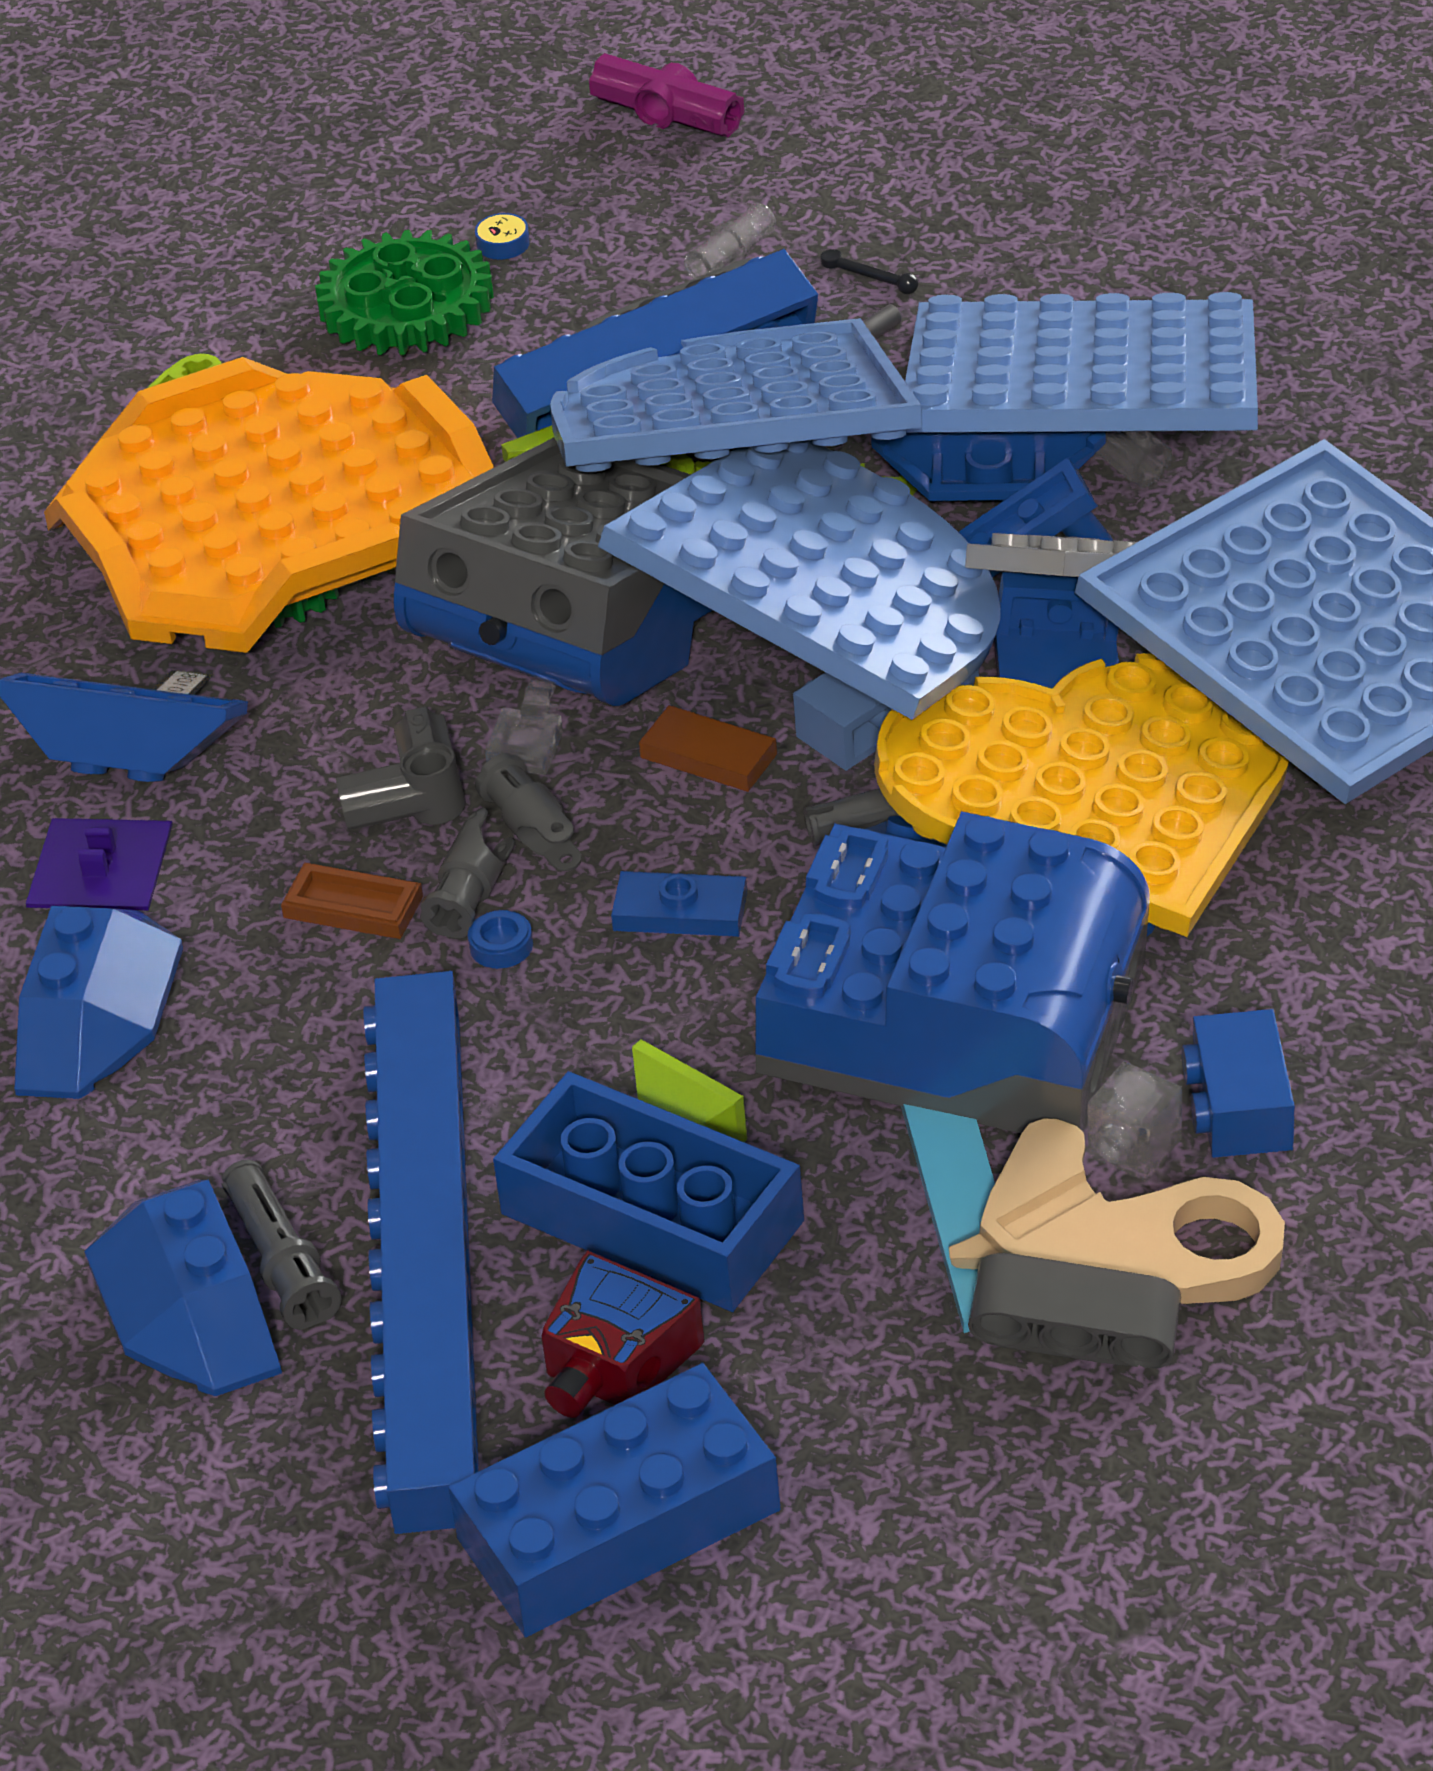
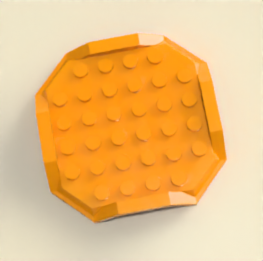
[44,357,494,653]

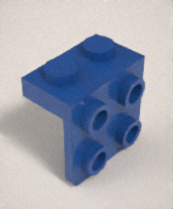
[994,572,1119,689]

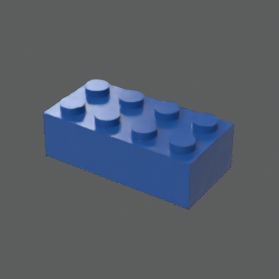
[493,1071,804,1312]
[448,1363,781,1638]

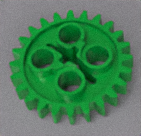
[315,229,494,355]

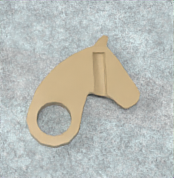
[948,1118,1285,1304]

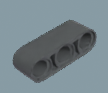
[968,1253,1182,1369]

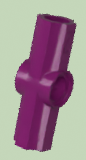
[589,53,744,138]

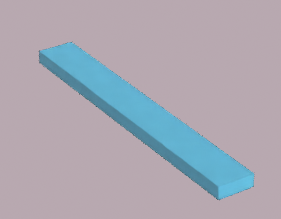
[901,1104,995,1333]

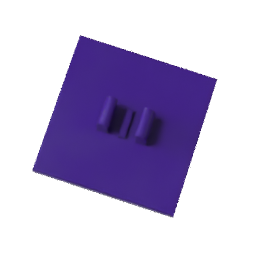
[25,818,173,911]

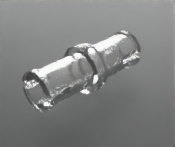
[684,203,776,279]

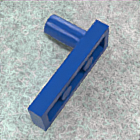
[959,457,1113,578]

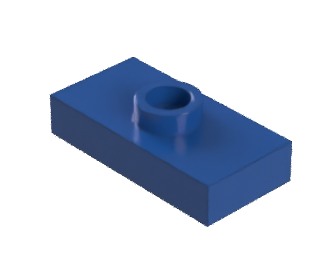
[611,871,747,937]

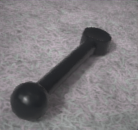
[821,249,918,294]

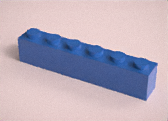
[492,249,819,438]

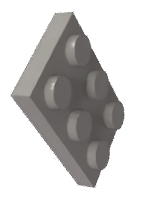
[965,533,1137,577]

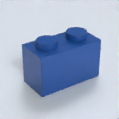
[1182,1009,1295,1158]

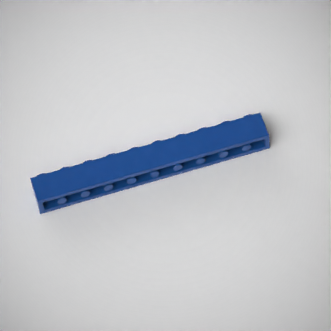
[363,971,479,1534]

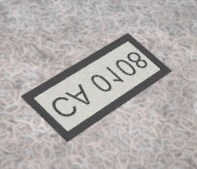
[152,669,214,695]

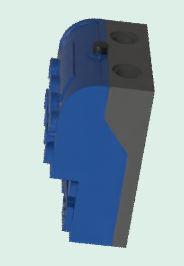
[394,437,712,706]
[756,811,1150,1134]

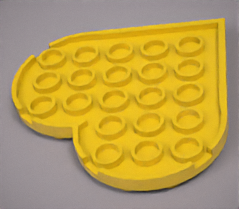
[874,653,1289,937]

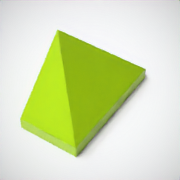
[632,1039,747,1142]

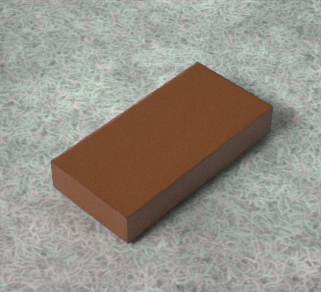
[639,705,777,792]
[281,862,423,939]

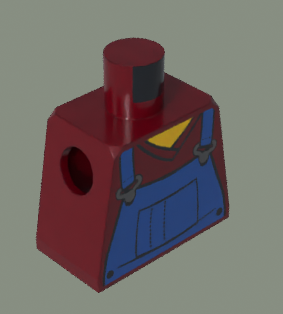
[541,1250,705,1418]

